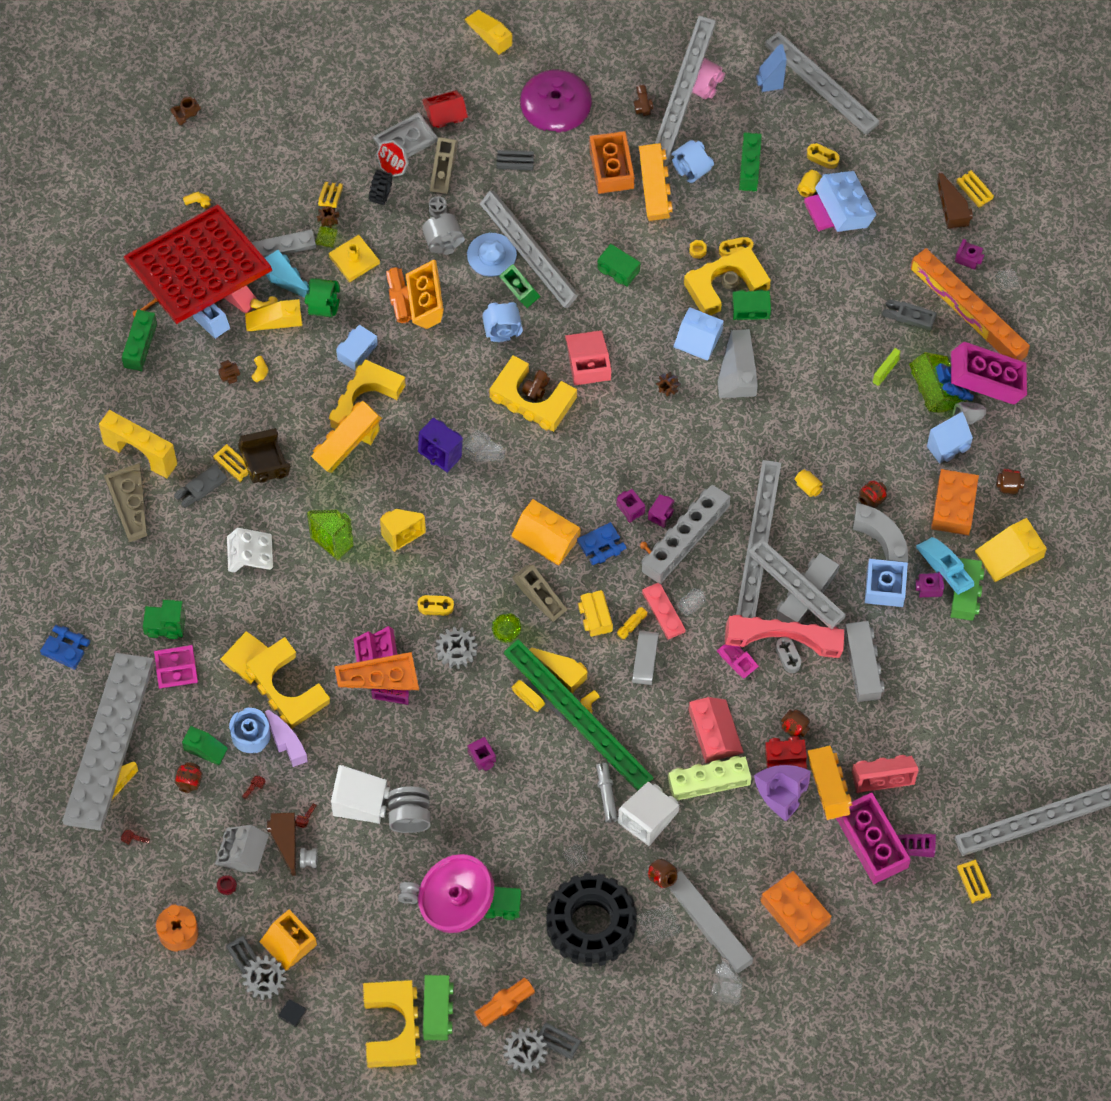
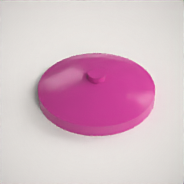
[418,854,494,933]

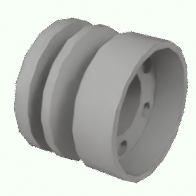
[388,786,431,833]

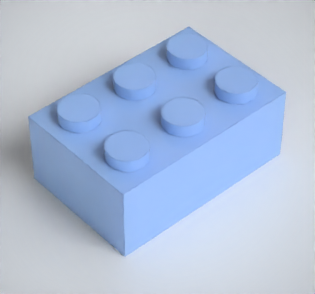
[815,171,876,232]

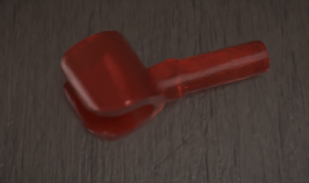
[241,775,266,799]
[296,803,317,828]
[121,830,150,844]

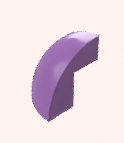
[754,765,810,821]

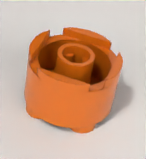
[156,905,198,951]

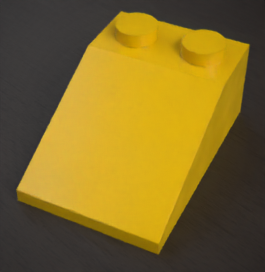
[975,518,1047,582]

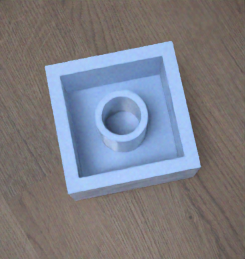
[865,559,908,607]

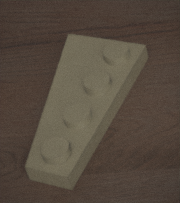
[104,463,147,542]

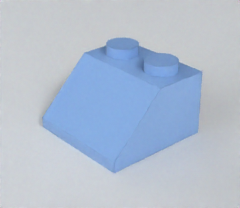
[674,307,724,361]
[927,412,973,464]

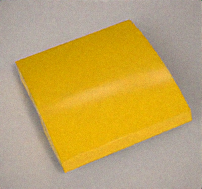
[220,631,268,684]

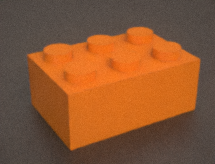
[589,131,634,194]
[931,469,979,536]
[761,871,832,947]

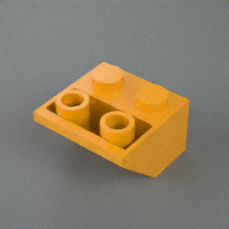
[260,909,317,971]

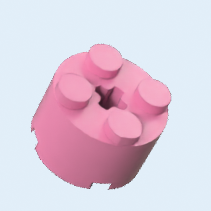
[692,58,725,99]

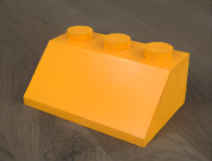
[405,260,444,329]
[511,499,580,566]

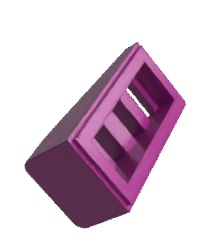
[897,834,936,857]

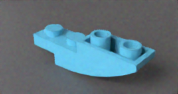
[916,537,974,595]

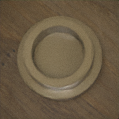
[721,271,740,289]

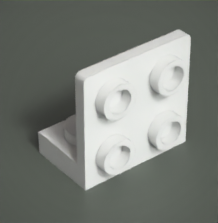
[227,527,273,572]

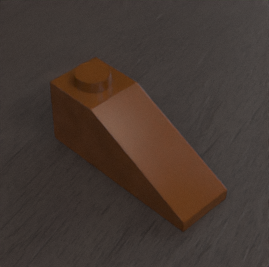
[937,173,973,229]
[267,813,296,876]

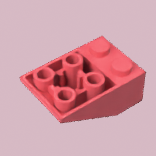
[565,330,611,385]

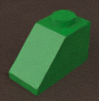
[182,726,228,765]

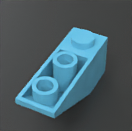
[265,250,310,298]

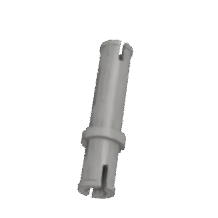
[596,763,618,823]

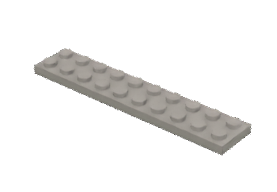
[62,653,154,831]

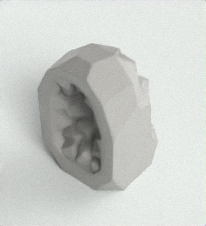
[952,402,986,425]

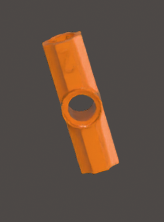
[386,267,412,324]
[475,977,535,1027]

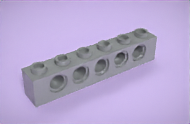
[641,485,730,584]

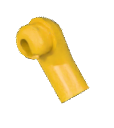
[183,192,211,208]
[250,296,278,309]

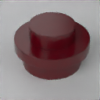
[216,875,237,895]

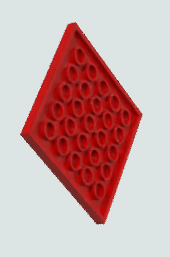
[123,204,272,325]

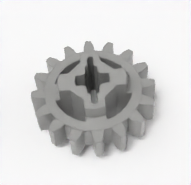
[435,627,478,669]
[241,955,286,1000]
[503,1028,548,1073]

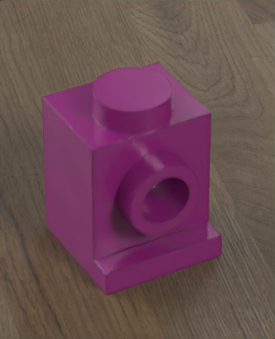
[955,239,985,270]
[616,489,645,523]
[648,494,675,528]
[915,572,944,597]
[467,737,496,771]

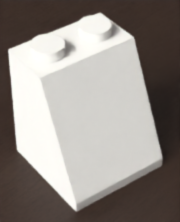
[331,765,390,824]
[618,782,679,846]

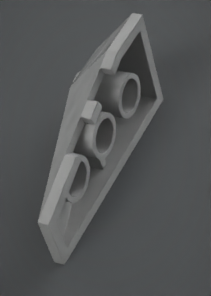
[717,329,758,398]

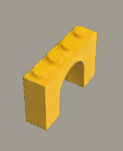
[684,246,771,315]
[489,355,577,432]
[329,359,406,445]
[99,410,177,479]
[245,637,330,729]
[363,980,421,1068]

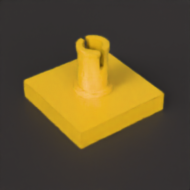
[328,235,380,282]

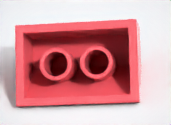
[689,697,743,763]
[852,755,918,793]

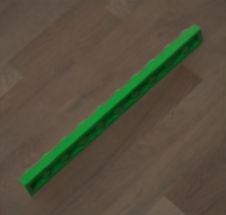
[504,639,654,791]

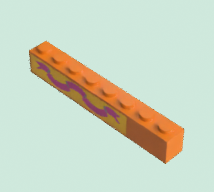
[911,248,1030,361]

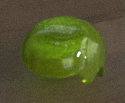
[492,613,522,643]

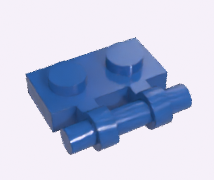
[936,363,974,401]
[577,522,626,566]
[40,625,90,670]

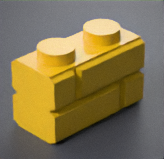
[578,590,613,637]

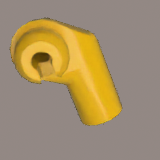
[252,356,268,382]
[580,690,600,714]

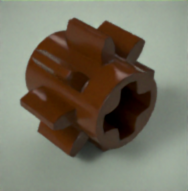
[317,206,340,229]
[217,360,240,385]
[656,372,681,396]

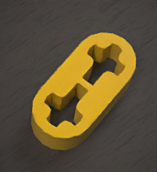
[807,143,840,169]
[719,237,753,257]
[417,595,454,616]
[511,680,545,712]

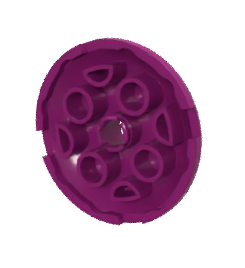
[520,69,592,132]

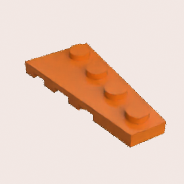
[334,652,419,690]

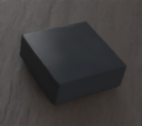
[278,999,307,1027]

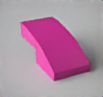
[717,644,759,679]

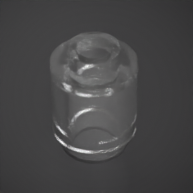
[677,588,706,616]

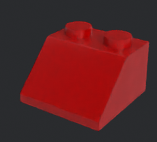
[422,90,468,128]

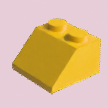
[380,509,426,552]

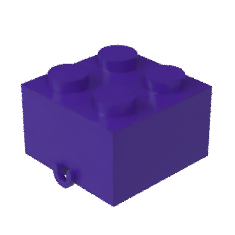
[418,417,463,473]

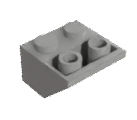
[215,825,269,873]

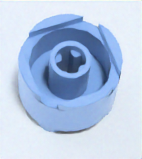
[671,140,714,183]
[482,302,523,342]
[229,708,271,753]

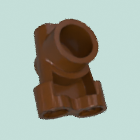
[633,85,654,116]
[170,97,201,126]
[522,370,550,402]

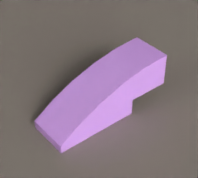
[265,710,308,767]

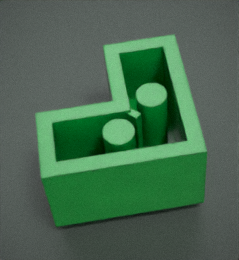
[143,600,186,639]

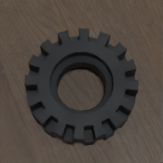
[369,170,393,205]

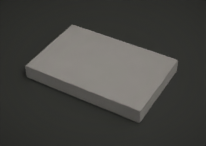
[373,112,438,157]

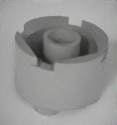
[422,213,465,255]

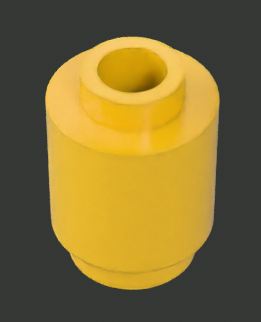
[797,170,822,198]
[795,469,823,497]

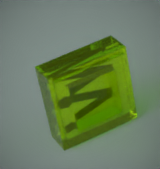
[315,226,338,248]

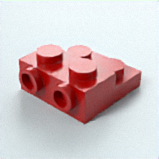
[765,736,807,769]

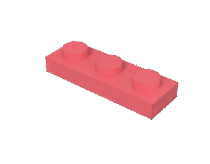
[642,583,685,640]

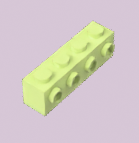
[668,756,751,800]

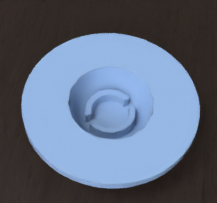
[467,233,516,277]

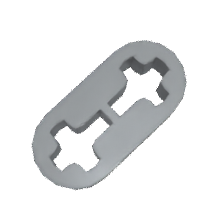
[776,637,801,673]

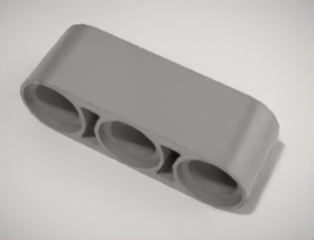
[632,630,659,685]

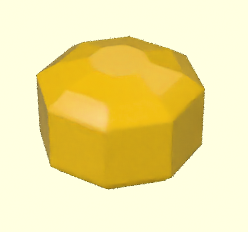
[689,240,707,259]

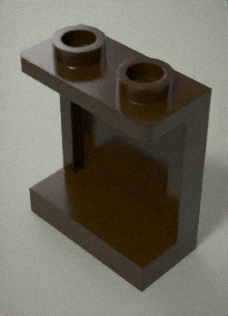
[238,428,291,483]

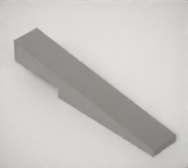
[668,871,753,974]

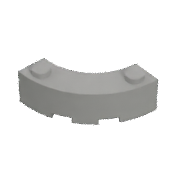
[853,503,908,563]

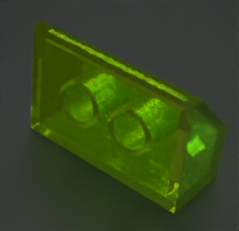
[909,352,967,413]
[307,509,354,561]

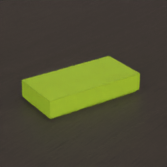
[873,348,901,386]

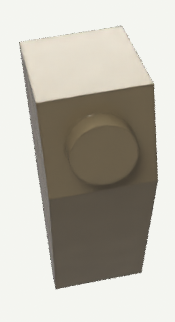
[430,137,458,194]
[511,564,567,622]

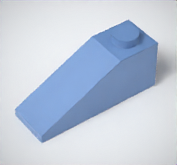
[756,44,787,92]

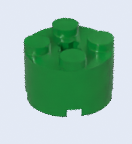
[305,278,340,317]

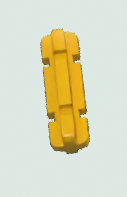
[617,607,647,639]

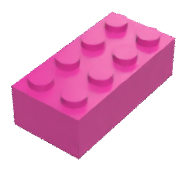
[951,342,1027,405]
[836,793,911,885]

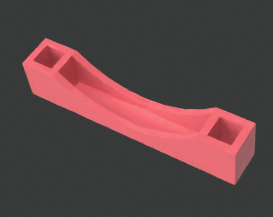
[725,615,844,658]

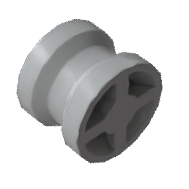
[429,196,447,219]
[300,848,318,868]
[398,882,420,904]

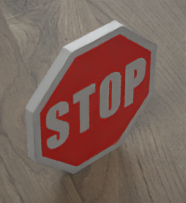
[376,139,409,177]

